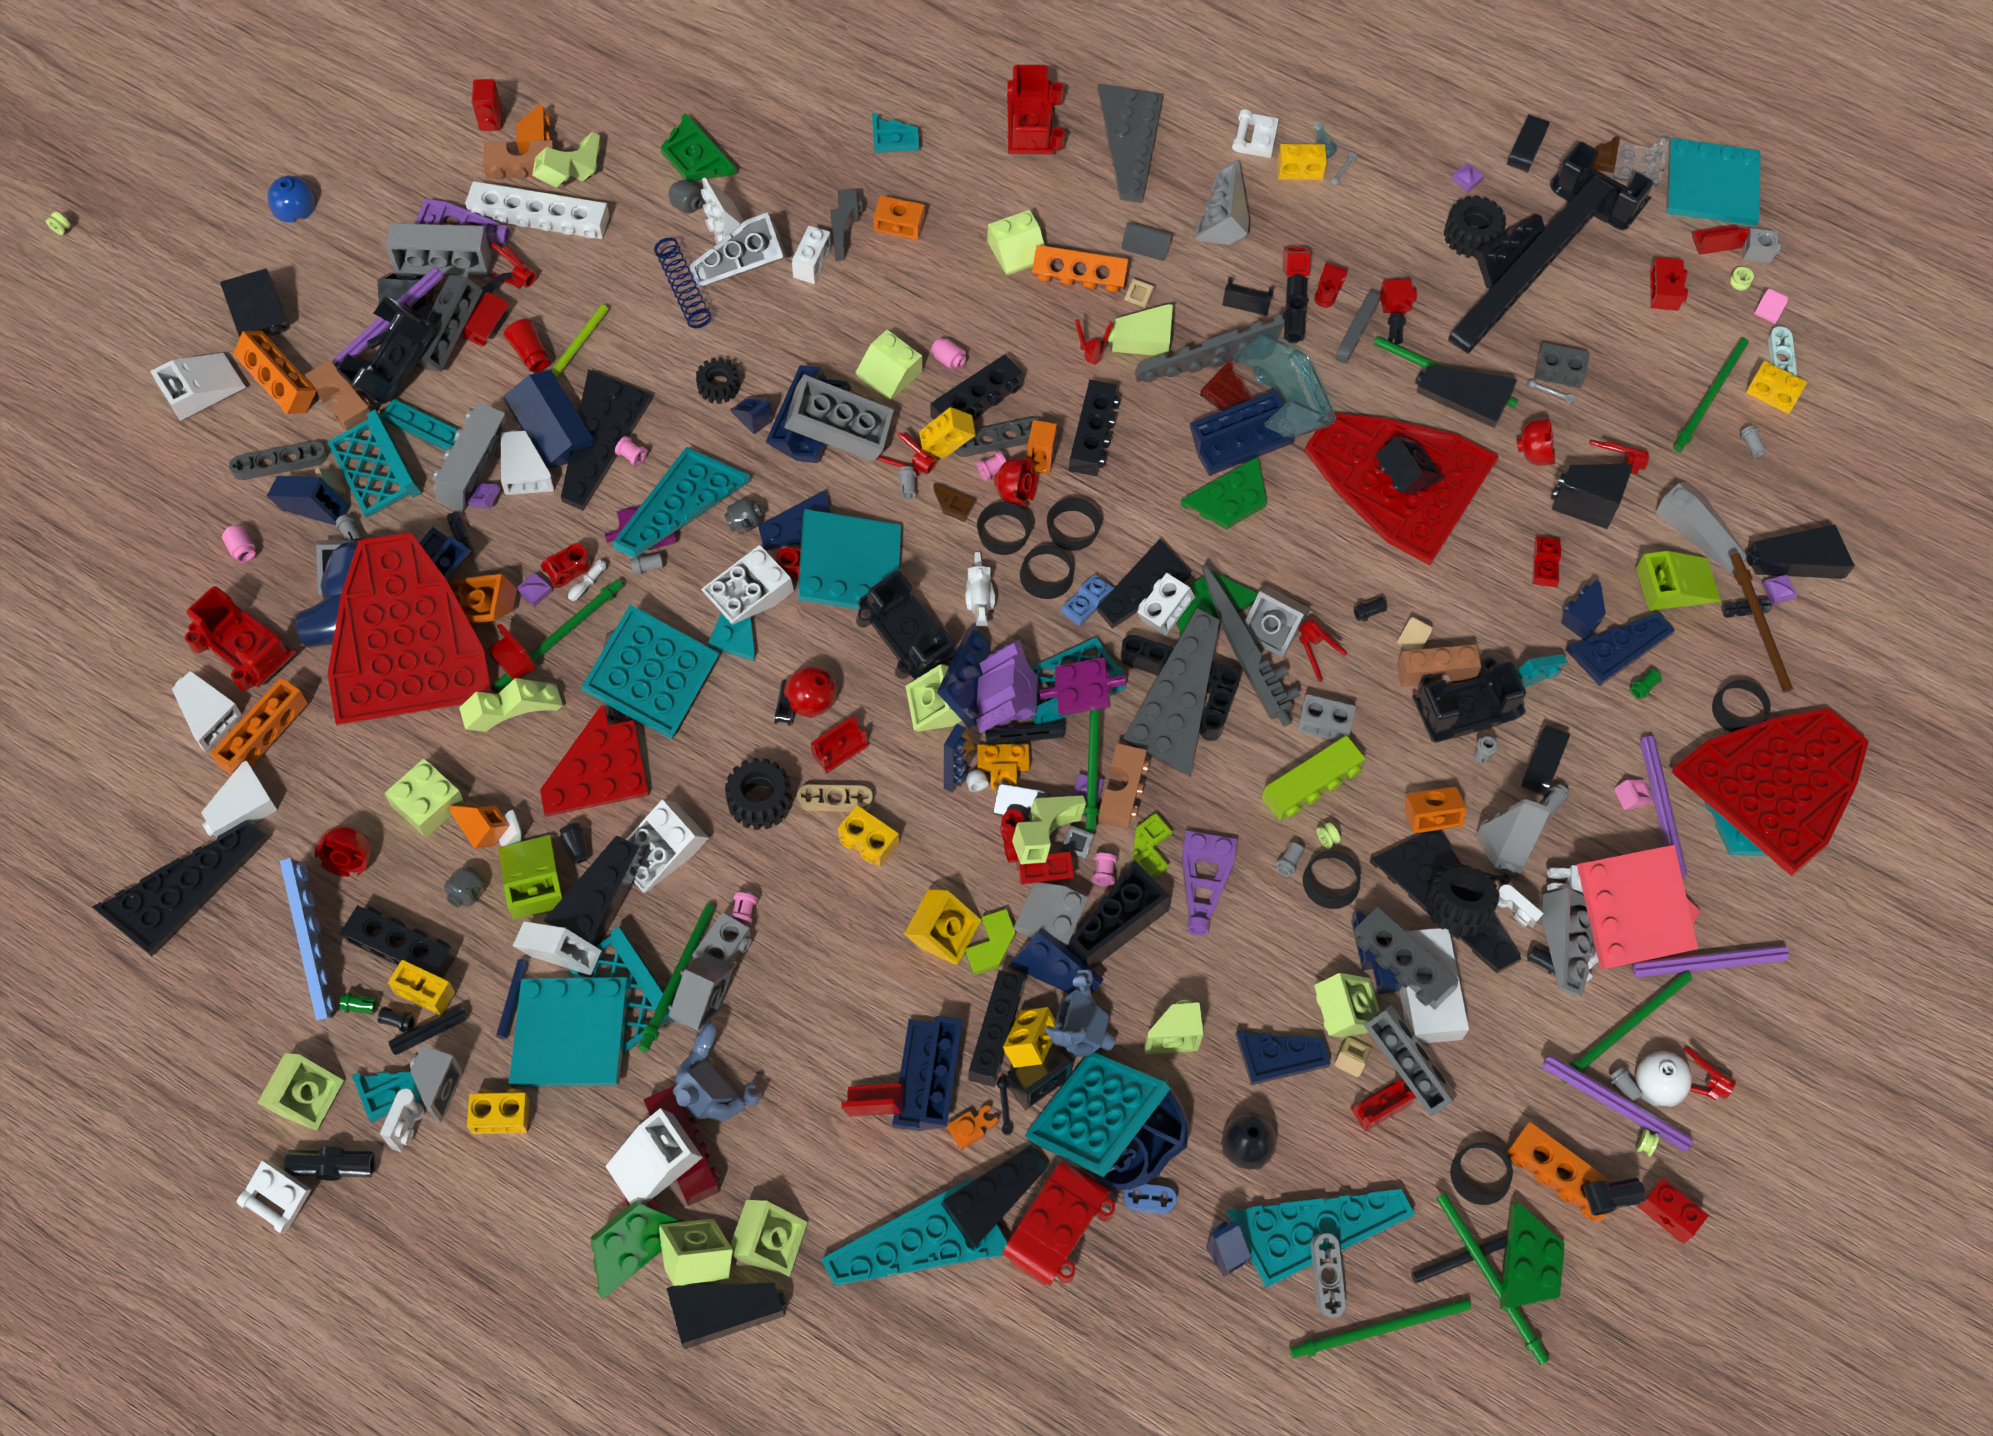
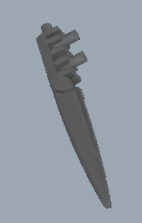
[1202,564,1301,727]

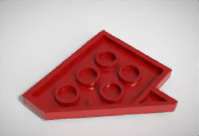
[540,705,649,817]

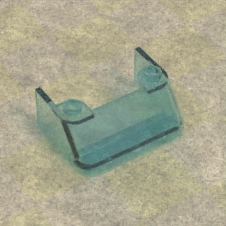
[1236,333,1336,438]

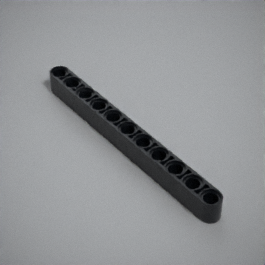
[1448,176,1615,354]

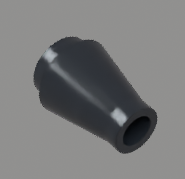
[559,823,589,864]

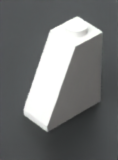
[501,430,554,495]
[172,671,242,752]
[201,760,277,838]
[513,922,602,975]

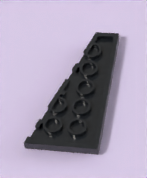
[561,369,652,511]
[92,820,268,957]
[1369,830,1521,973]

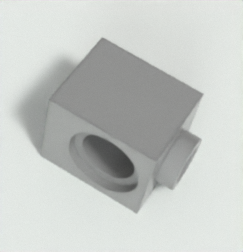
[1743,228,1781,264]

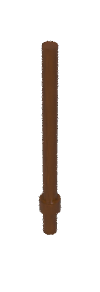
[1730,553,1793,693]

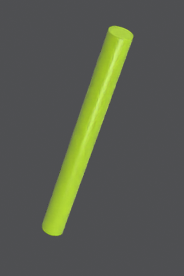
[551,304,609,378]

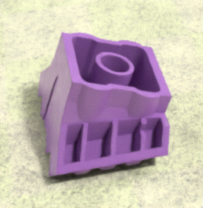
[976,639,1038,733]

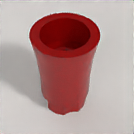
[503,319,550,373]

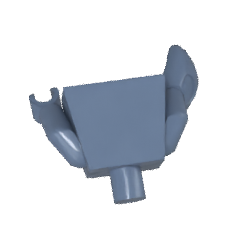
[1046,970,1116,1057]
[673,1021,762,1121]

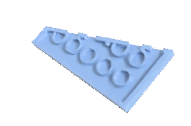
[280,858,334,1021]

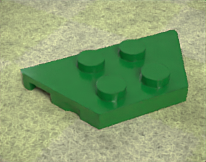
[660,113,736,182]
[1180,457,1267,530]
[1176,571,1258,637]
[590,1200,685,1299]
[1500,1202,1565,1310]

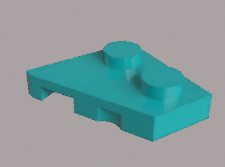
[872,113,919,153]
[708,613,755,661]
[1517,654,1568,687]
[352,1072,422,1123]

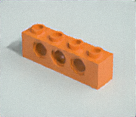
[1032,245,1128,293]
[233,331,317,414]
[210,677,308,775]
[1506,1121,1612,1223]

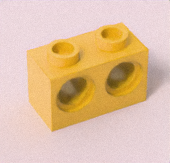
[1277,144,1327,180]
[1746,361,1808,414]
[919,407,975,459]
[838,805,899,867]
[388,960,455,1015]
[1003,1007,1055,1068]
[467,1089,530,1134]

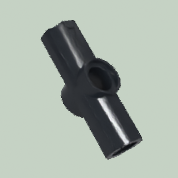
[1284,274,1308,344]
[284,1147,376,1181]

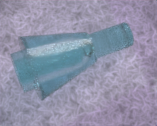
[1315,123,1337,159]

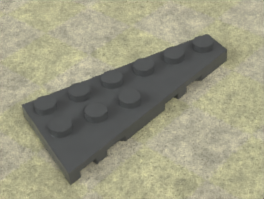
[1097,84,1163,203]
[1135,314,1284,382]
[1123,608,1219,777]

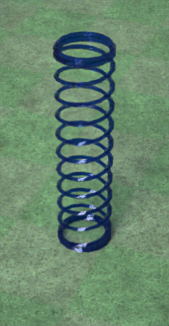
[654,237,712,329]

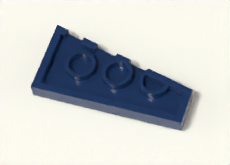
[1566,612,1675,686]
[937,626,990,728]
[944,723,977,793]

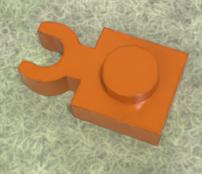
[946,1105,998,1151]

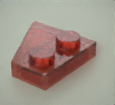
[1200,361,1252,411]

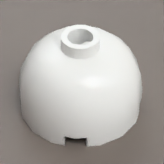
[1635,1051,1692,1107]

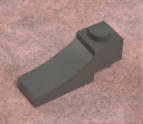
[831,189,862,261]

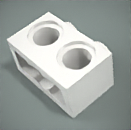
[792,226,831,284]
[1137,573,1195,636]

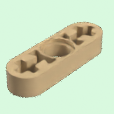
[797,784,873,812]

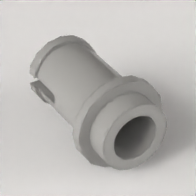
[1741,425,1767,457]
[897,466,917,499]
[336,515,363,541]
[630,553,663,575]
[1474,736,1498,764]
[1542,784,1569,818]
[1276,842,1304,877]
[1609,1067,1643,1102]

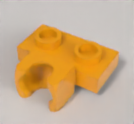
[977,744,1029,790]

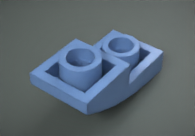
[1061,574,1114,626]

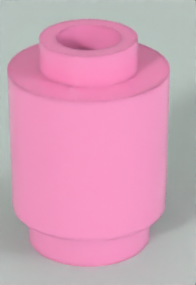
[931,338,966,371]
[222,525,256,563]

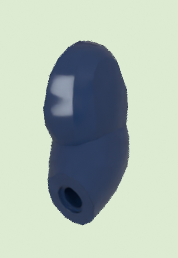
[296,541,358,648]
[1093,1076,1190,1191]

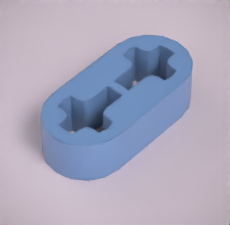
[1123,1184,1177,1215]

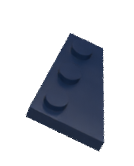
[758,490,831,551]
[1008,927,1104,994]
[1236,1031,1331,1085]

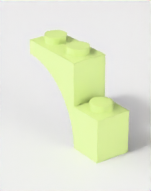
[532,131,600,188]
[459,678,563,732]
[1012,796,1086,864]

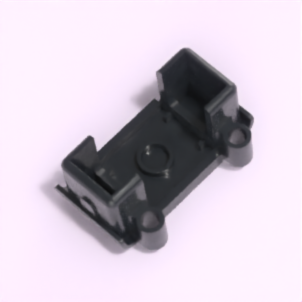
[1550,141,1653,230]
[337,297,434,404]
[856,571,957,680]
[1412,658,1526,743]

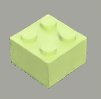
[384,759,465,838]

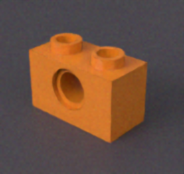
[873,195,925,240]
[1027,420,1057,474]
[1404,786,1466,834]

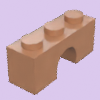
[483,140,554,179]
[305,360,373,431]
[1397,644,1481,687]
[1098,743,1150,829]

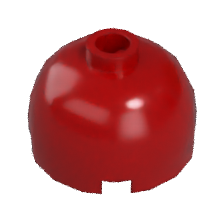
[1517,417,1555,466]
[994,457,1038,507]
[784,665,837,718]
[314,825,371,877]

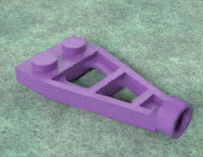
[415,198,511,245]
[1181,831,1237,936]

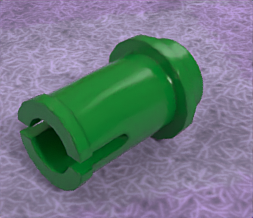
[1630,669,1662,699]
[339,992,377,1015]

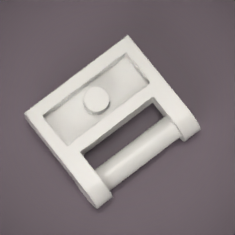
[1232,109,1279,158]
[1497,885,1544,928]
[380,1089,424,1152]
[237,1159,312,1234]

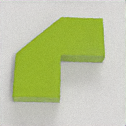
[1132,813,1173,879]
[965,909,1015,976]

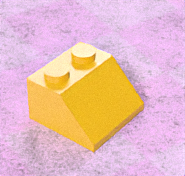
[904,889,981,965]

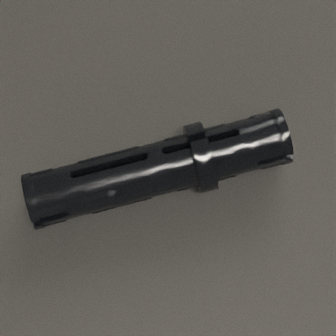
[985,722,1063,745]

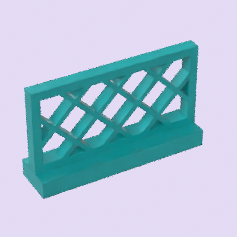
[327,410,421,518]
[1030,637,1126,725]
[569,926,676,1053]

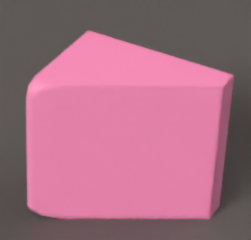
[1754,289,1789,324]
[1615,779,1654,810]

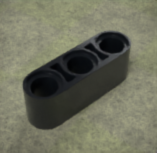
[1507,114,1550,173]
[1521,724,1570,796]

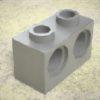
[1296,694,1356,741]
[692,912,752,968]

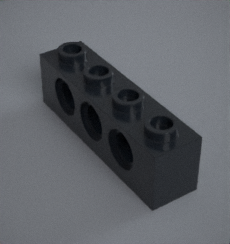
[930,354,1023,420]
[1069,379,1120,477]
[340,905,455,979]
[968,970,1025,1088]

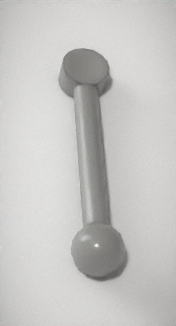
[1330,152,1357,186]
[1527,379,1575,404]

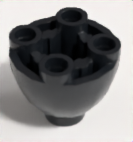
[1221,1113,1277,1170]

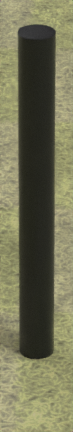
[1411,1234,1508,1284]

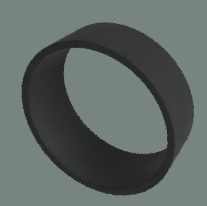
[1047,498,1101,551]
[977,502,1031,555]
[1020,546,1074,599]
[1712,680,1771,732]
[1303,851,1360,909]
[1450,1142,1513,1205]

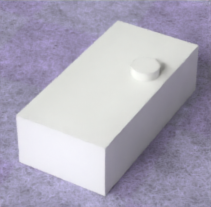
[1397,928,1469,1044]

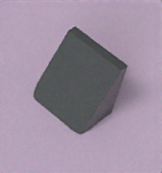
[1061,824,1096,859]

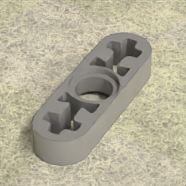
[1310,1233,1346,1318]

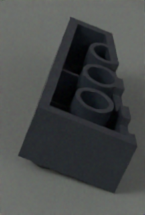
[543,835,647,947]
[1070,860,1169,969]

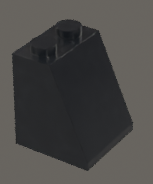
[220,268,288,337]
[1551,464,1633,529]

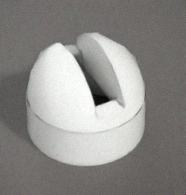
[966,769,989,792]

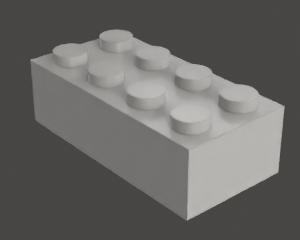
[386,223,492,278]
[784,375,894,462]
[433,401,505,513]

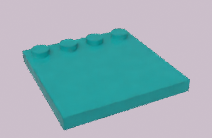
[1666,138,1761,226]
[797,509,901,610]
[580,604,720,739]
[509,977,629,1087]
[1025,1052,1170,1177]

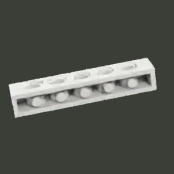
[465,181,610,239]

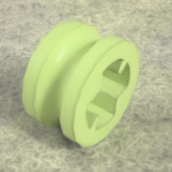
[46,211,71,235]
[1730,267,1754,291]
[1316,822,1341,849]
[1636,1129,1660,1157]

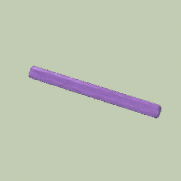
[332,267,444,367]
[1640,736,1688,879]
[1632,945,1789,977]
[1542,1055,1693,1151]

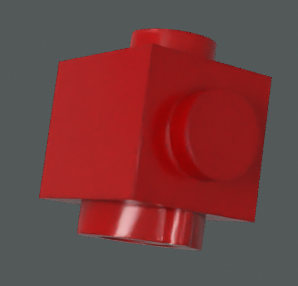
[1380,279,1417,314]

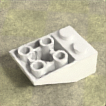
[701,178,744,244]
[150,353,246,421]
[701,545,794,625]
[626,799,709,893]
[605,1108,703,1204]

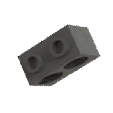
[1534,342,1590,388]

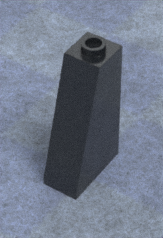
[1415,365,1517,428]
[1746,524,1855,579]
[666,1283,787,1350]

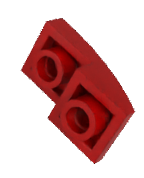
[1532,536,1561,588]

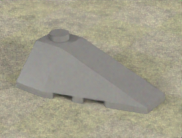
[1195,160,1249,245]
[1542,888,1596,997]

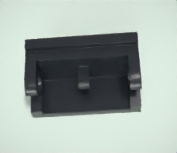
[1222,277,1274,316]

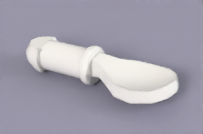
[568,560,606,601]

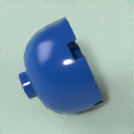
[267,175,316,223]

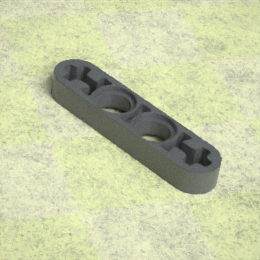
[1335,289,1382,364]
[954,418,1041,457]
[229,441,327,480]

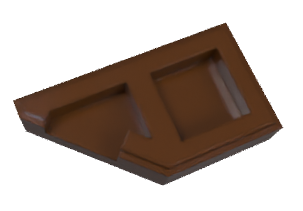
[1593,136,1620,173]
[933,483,975,522]

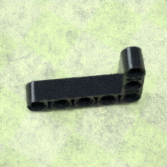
[1120,635,1240,741]

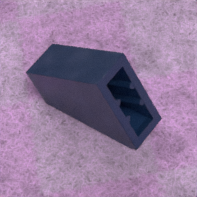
[267,476,350,526]

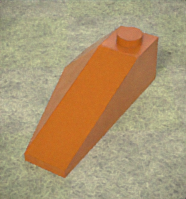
[447,574,517,623]

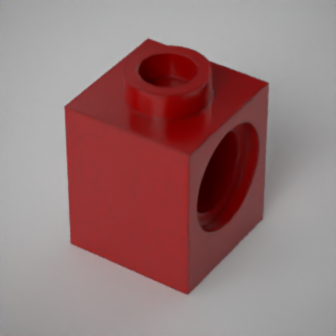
[1282,247,1311,276]

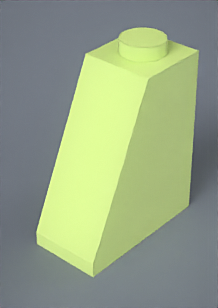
[1108,304,1173,356]

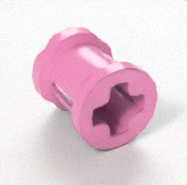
[615,436,648,467]
[977,451,1006,481]
[1091,853,1117,886]
[729,892,757,926]

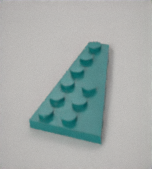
[613,447,750,558]
[821,1178,1007,1286]
[1225,1189,1415,1289]

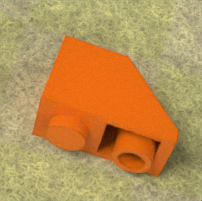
[516,105,551,155]
[448,804,510,849]

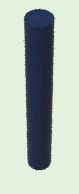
[496,959,528,1039]

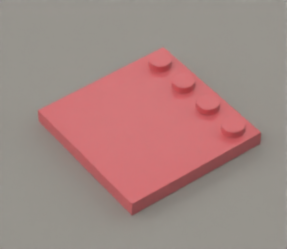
[1577,845,1698,969]

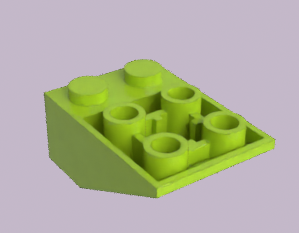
[1636,551,1721,611]
[498,835,564,920]

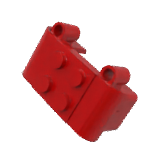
[1007,65,1065,155]
[185,586,296,691]
[1002,1159,1115,1286]

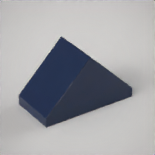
[730,396,772,434]

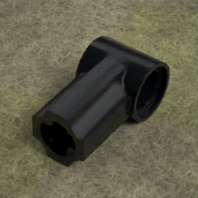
[1583,1178,1645,1216]

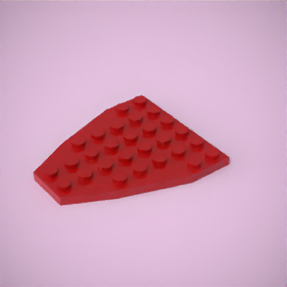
[1304,413,1499,566]
[327,532,492,726]
[1671,708,1869,876]

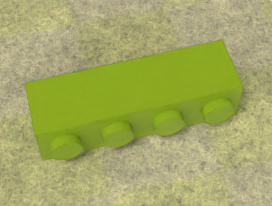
[1262,735,1366,821]

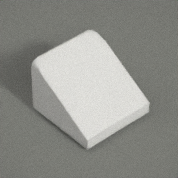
[499,810,522,847]

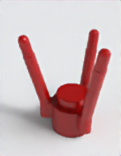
[489,243,537,289]
[1075,319,1113,365]
[877,432,937,476]
[1589,440,1649,474]
[1299,618,1347,682]
[1684,1047,1736,1101]

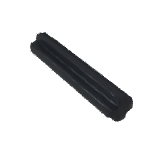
[388,1006,468,1055]

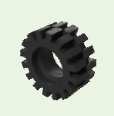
[696,358,740,404]

